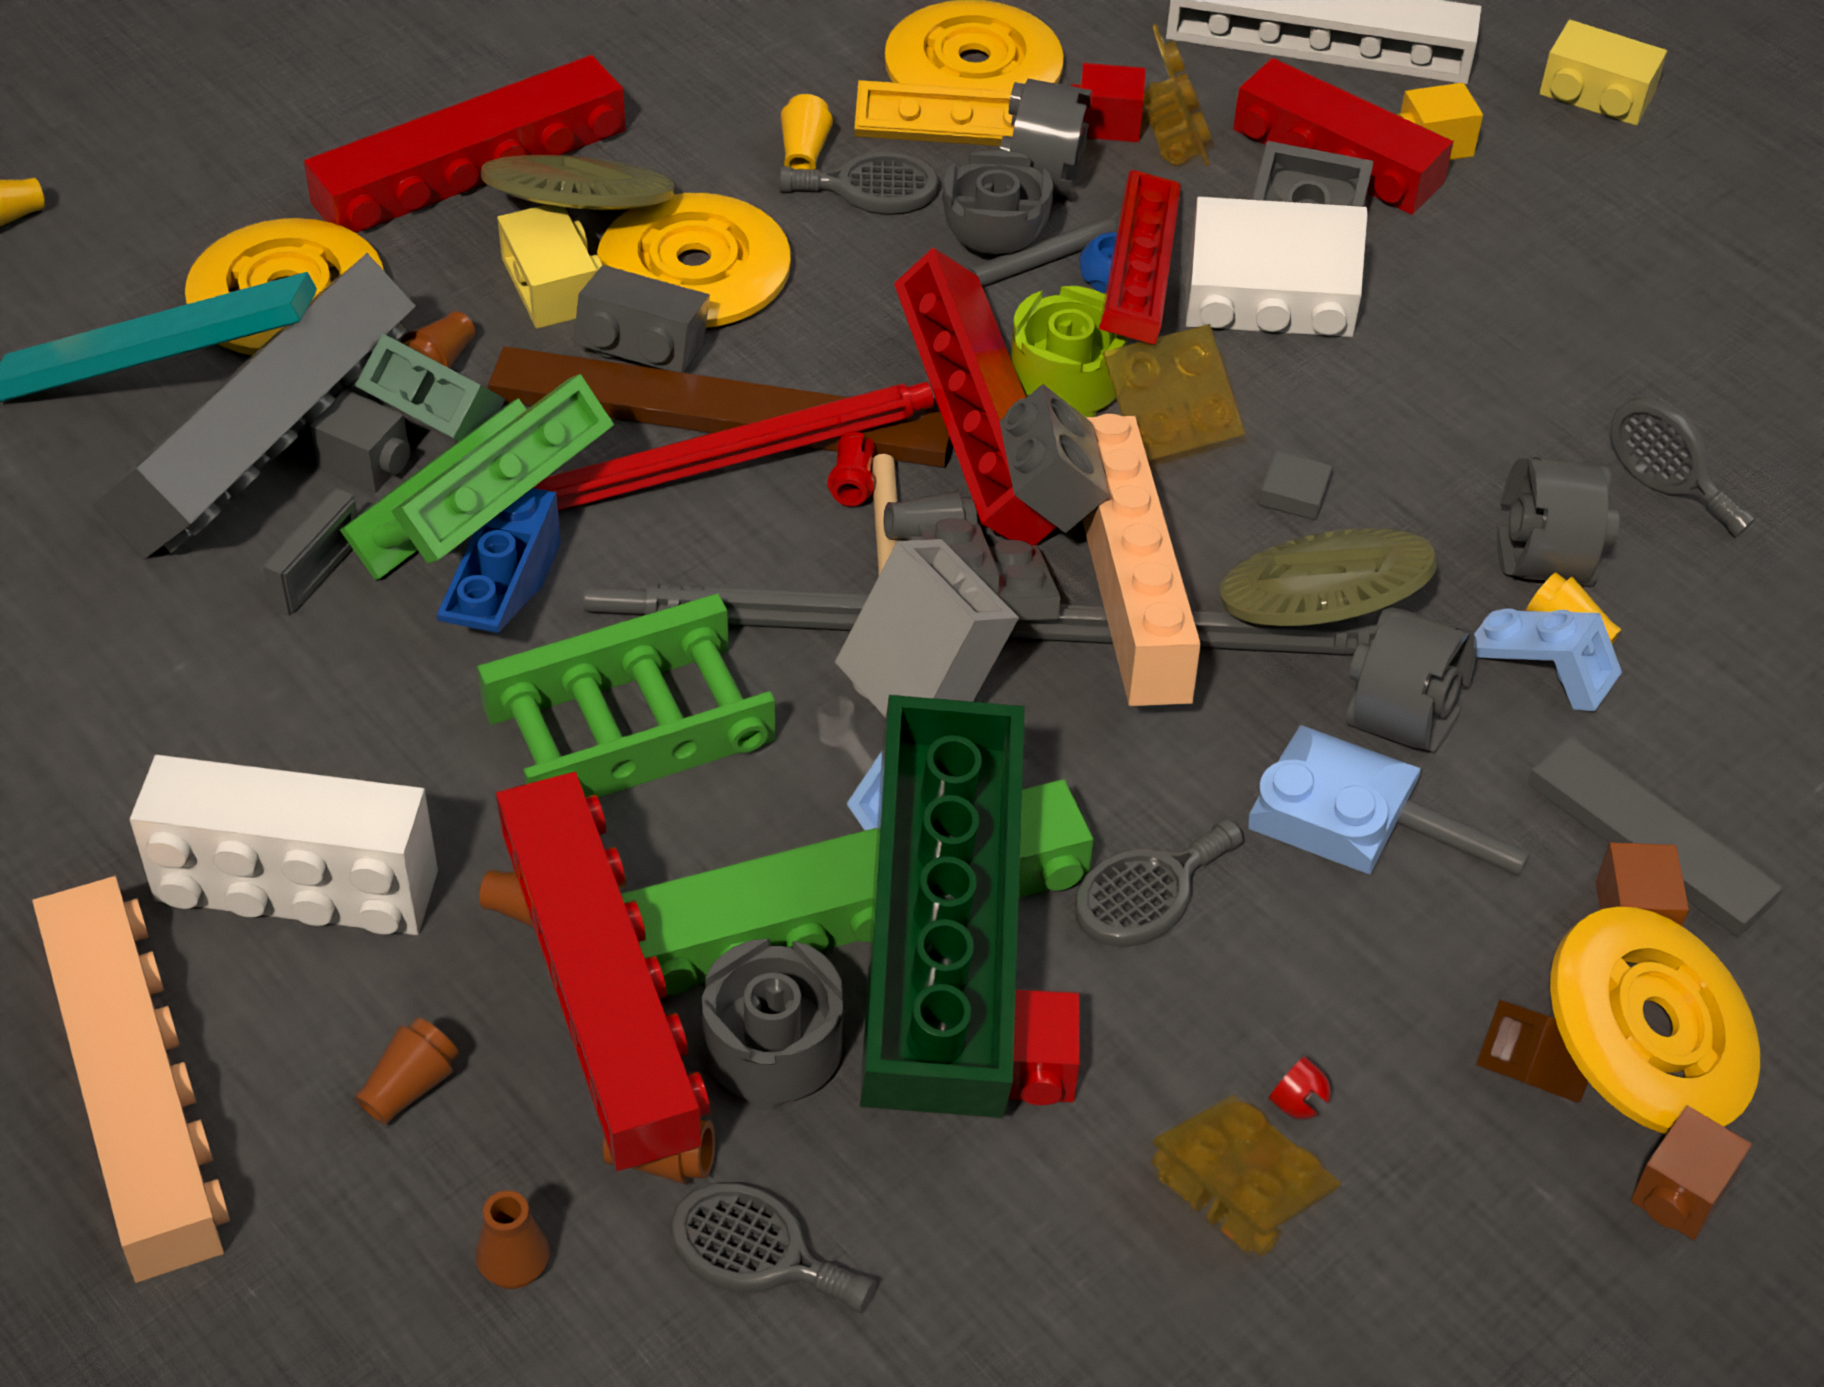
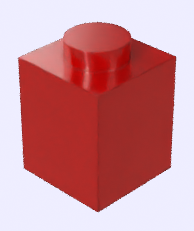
[1070,63,1146,143]
[1008,990,1079,1106]

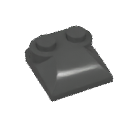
[1252,141,1374,207]

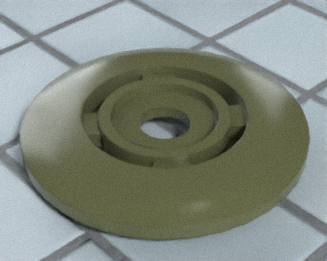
[481,155,675,210]
[1219,528,1437,626]

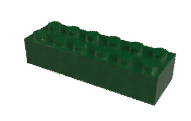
[859,695,1025,1118]

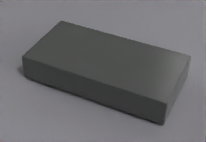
[262,488,358,616]

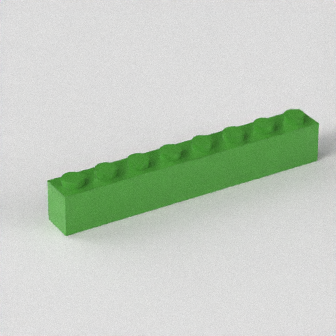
[621,779,1094,995]

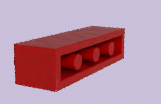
[1233,57,1454,215]

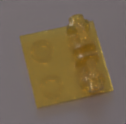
[1143,24,1213,166]
[1102,324,1245,461]
[1151,1095,1342,1257]

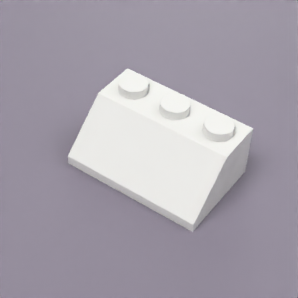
[1185,197,1367,337]

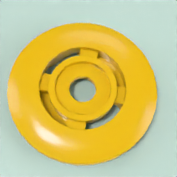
[885,0,1064,90]
[597,193,791,328]
[185,218,384,355]
[1550,906,1760,1134]

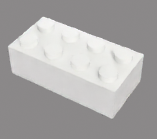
[130,755,438,935]

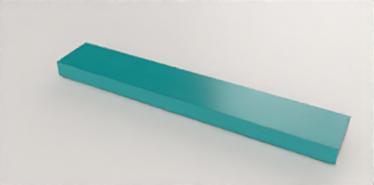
[0,272,317,402]

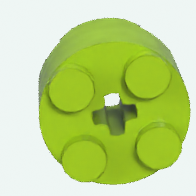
[1011,286,1128,417]

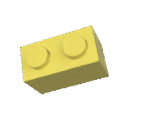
[1539,19,1668,126]
[497,204,602,329]

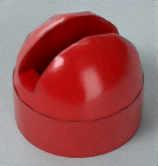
[1268,1056,1331,1120]

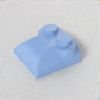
[1248,725,1421,875]

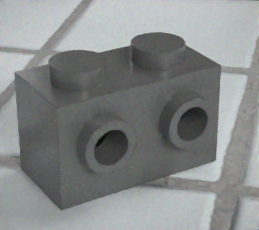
[574,265,710,372]

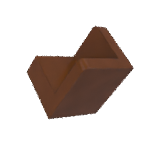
[1476,999,1588,1103]

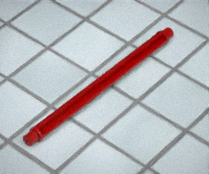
[533,381,934,511]

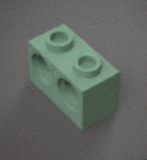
[355,333,505,441]

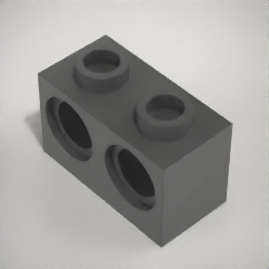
[999,384,1110,533]

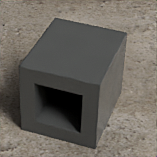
[309,390,410,493]

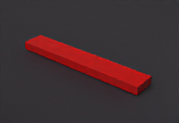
[1099,170,1181,345]

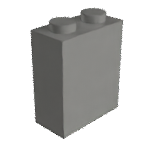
[835,539,1019,718]

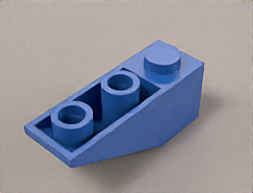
[437,488,561,633]

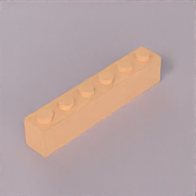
[1082,414,1201,706]
[32,876,231,1283]

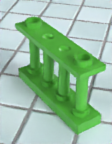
[340,374,614,580]
[477,593,775,798]

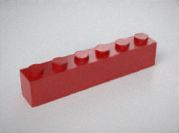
[303,55,626,233]
[894,247,1056,545]
[496,771,710,1172]

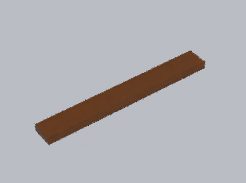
[488,346,951,468]

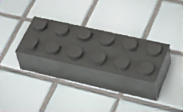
[92,253,416,559]

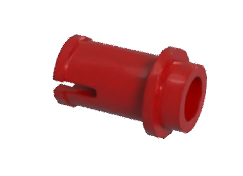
[827,432,875,506]

